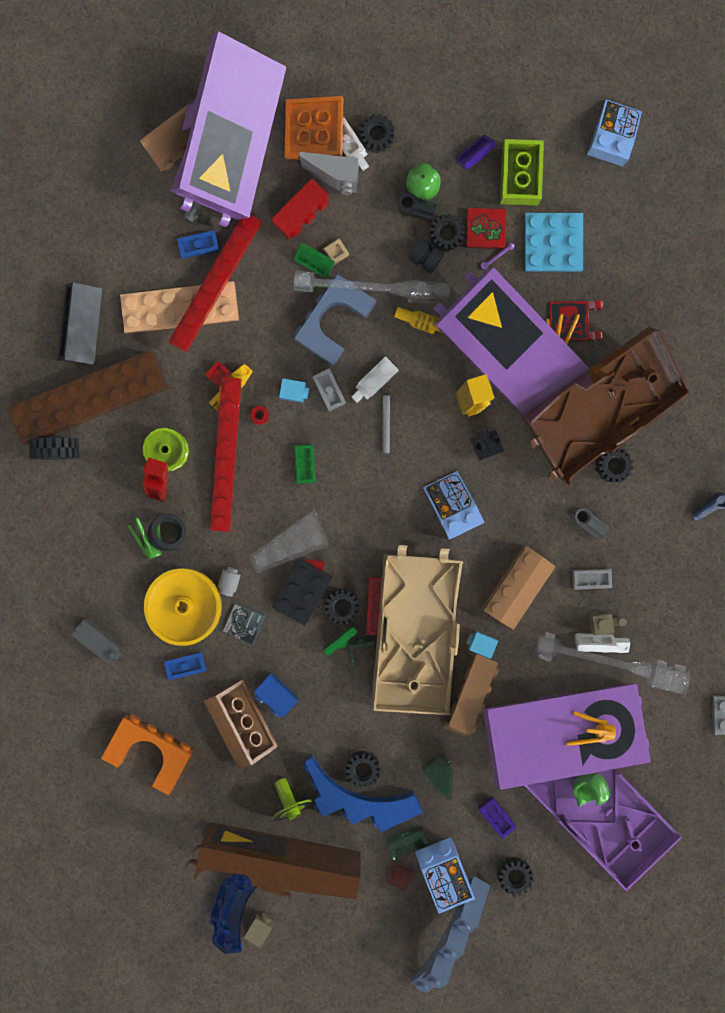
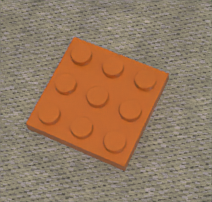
[285,96,344,160]

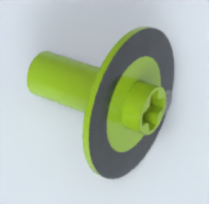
[272,778,312,821]

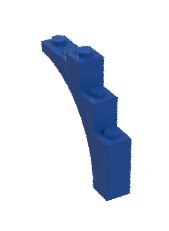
[303,754,423,832]

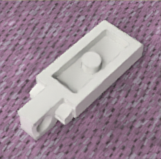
[342,117,369,171]
[352,356,399,403]
[575,633,630,653]

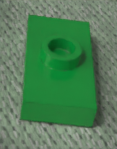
[293,242,335,279]
[294,444,316,484]
[324,625,358,656]

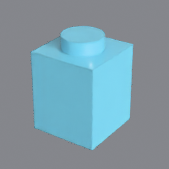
[279,379,309,403]
[466,630,498,659]

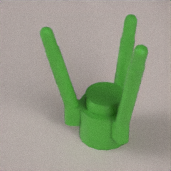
[128,518,162,559]

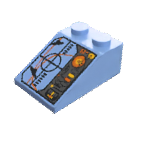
[587,100,642,167]
[423,471,485,540]
[415,837,475,914]

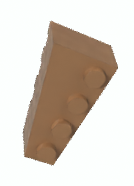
[442,654,499,736]

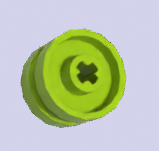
[143,428,189,471]

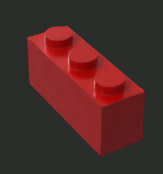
[271,179,329,240]

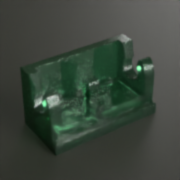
[387,826,430,861]

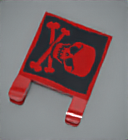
[550,300,603,341]

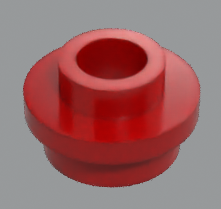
[250,406,269,425]

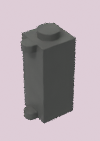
[72,618,124,664]

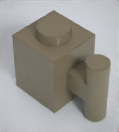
[588,612,627,636]

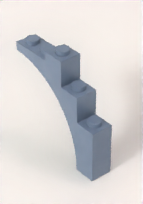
[411,876,490,992]

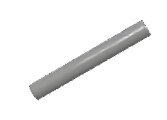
[382,395,390,453]

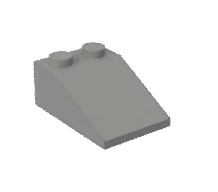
[299,152,359,195]

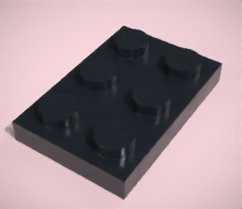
[272,558,333,626]

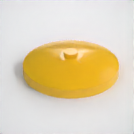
[144,568,222,646]

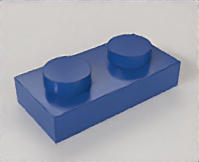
[177,230,220,259]
[164,652,207,680]

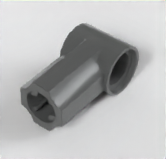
[570,508,609,540]

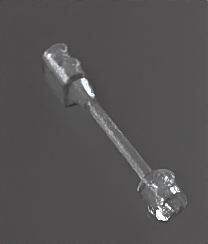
[293,271,450,304]
[535,632,690,695]

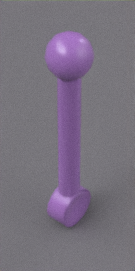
[480,242,515,270]

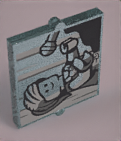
[222,603,265,645]

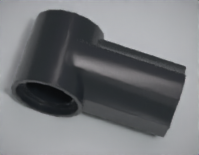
[398,193,437,222]

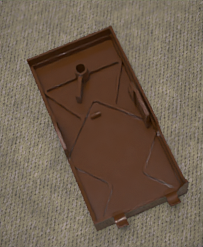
[522,326,691,486]

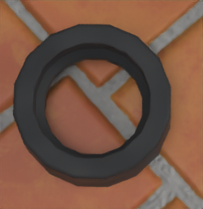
[147,513,187,552]

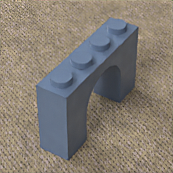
[294,275,376,367]

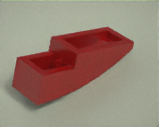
[142,457,168,502]

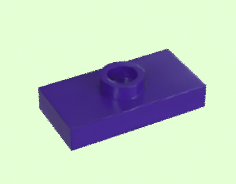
[455,134,497,170]
[478,796,517,839]

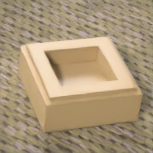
[323,238,350,266]

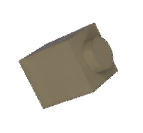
[244,911,274,948]

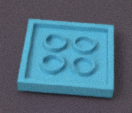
[525,213,583,272]

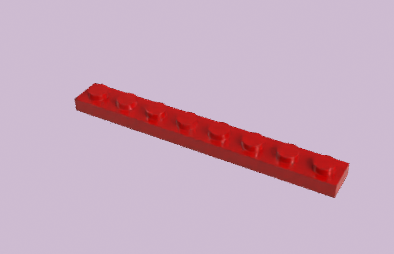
[168,215,262,353]
[210,377,242,532]

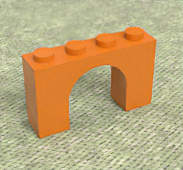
[101,714,193,796]

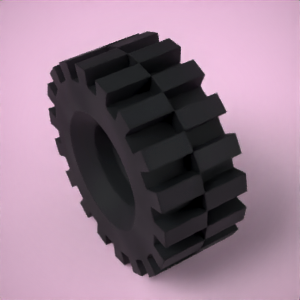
[28,438,80,460]

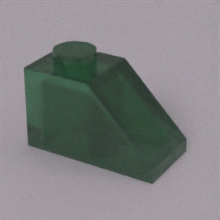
[422,752,453,801]

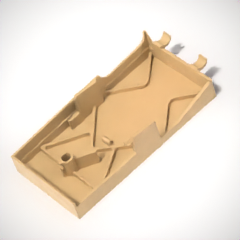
[371,545,463,715]

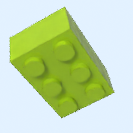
[500,139,544,206]

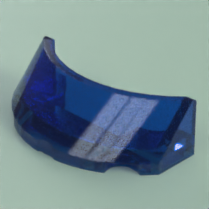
[210,873,257,954]

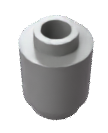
[217,567,241,596]

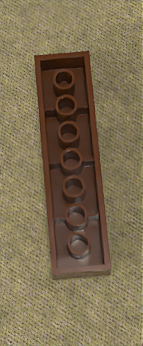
[7,350,169,445]

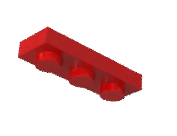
[366,577,382,635]

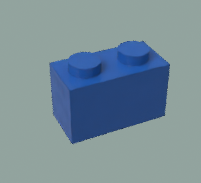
[254,673,299,718]

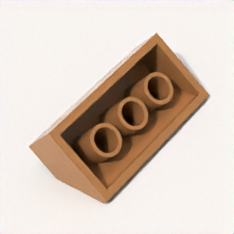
[140,98,196,172]
[482,545,556,630]
[204,679,278,769]

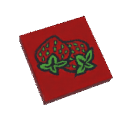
[466,208,506,249]

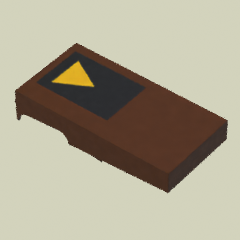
[185,823,361,899]

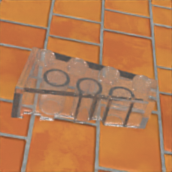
[250,509,330,574]

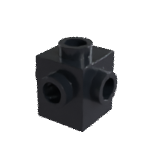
[470,429,504,461]

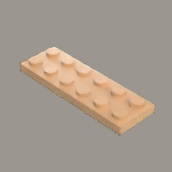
[120,281,239,334]

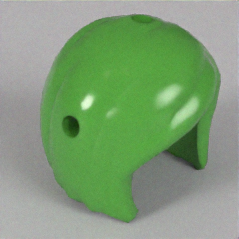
[406,163,441,201]
[572,772,610,807]

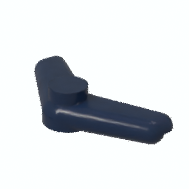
[694,492,725,520]

